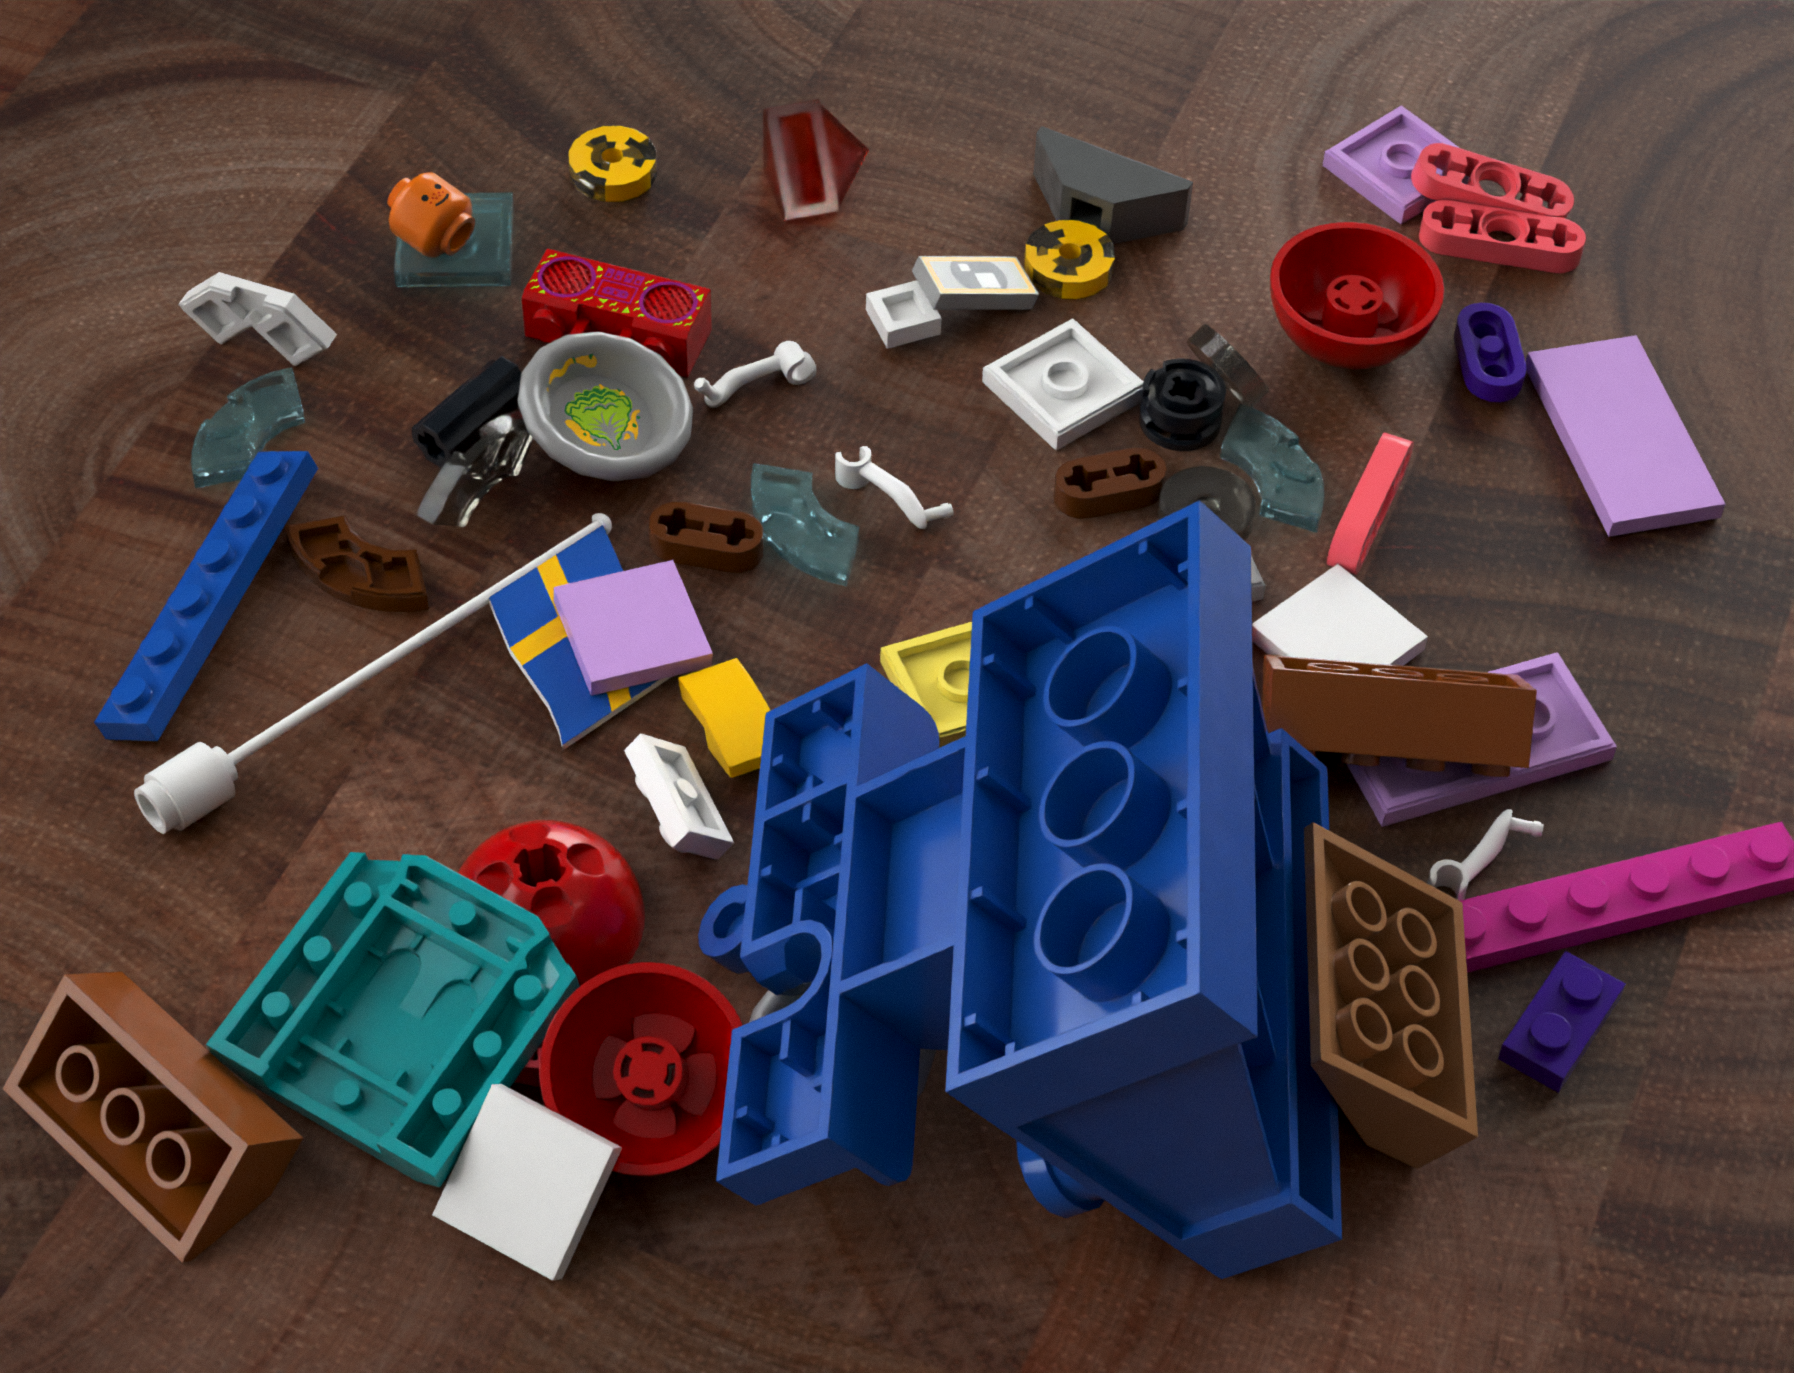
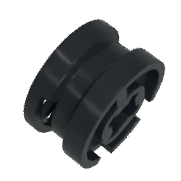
[1139,358,1226,451]

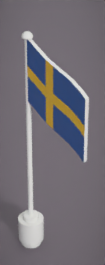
[134,513,673,834]

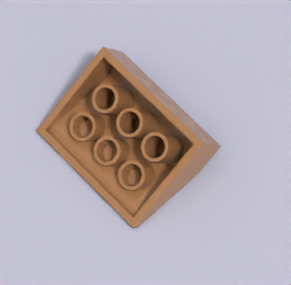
[1304,822,1478,1169]

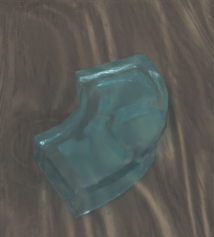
[191,367,305,488]
[1220,404,1324,533]
[751,463,859,586]

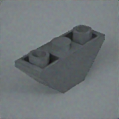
[1033,126,1193,245]

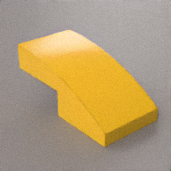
[678,658,771,778]

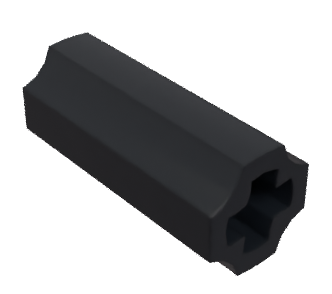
[412,356,521,469]

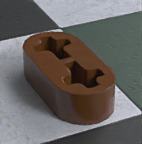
[1054,448,1167,519]
[649,502,764,573]

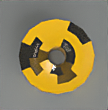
[569,126,657,202]
[1024,220,1115,299]

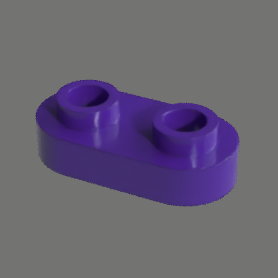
[1454,303,1527,402]

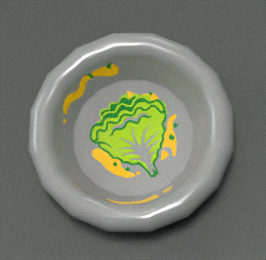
[518,331,693,482]

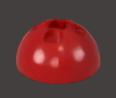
[1270,222,1444,370]
[458,820,645,986]
[539,962,742,1176]

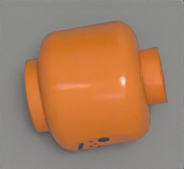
[387,172,475,258]

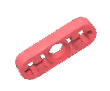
[1411,143,1574,219]
[1419,200,1586,273]
[1327,432,1414,575]

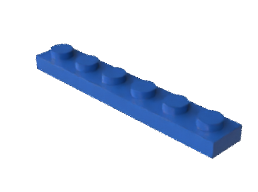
[94,451,318,741]

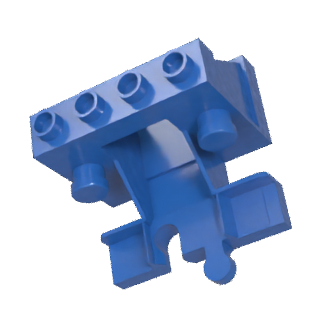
[698,500,1342,1279]

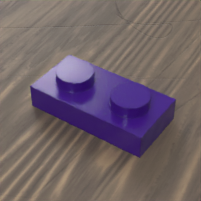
[1498,951,1626,1093]

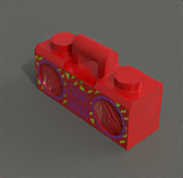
[521,248,712,377]

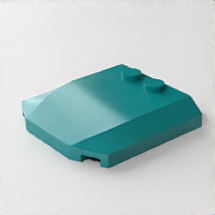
[206,852,580,1188]

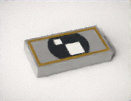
[912,256,1039,310]

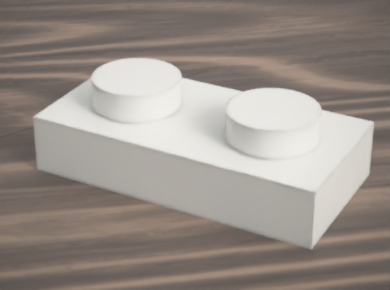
[624,733,734,860]

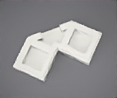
[178,272,337,366]

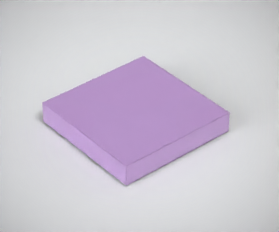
[1323,105,1470,225]
[553,560,713,696]

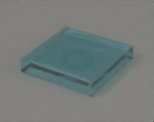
[394,192,514,287]

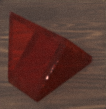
[763,99,869,221]

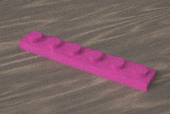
[1460,821,1794,973]

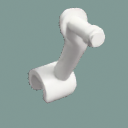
[694,341,816,408]
[835,446,953,529]
[1427,809,1544,901]

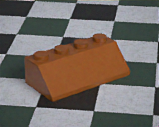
[1262,654,1537,777]
[3,971,303,1262]

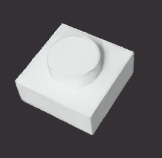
[866,280,942,349]

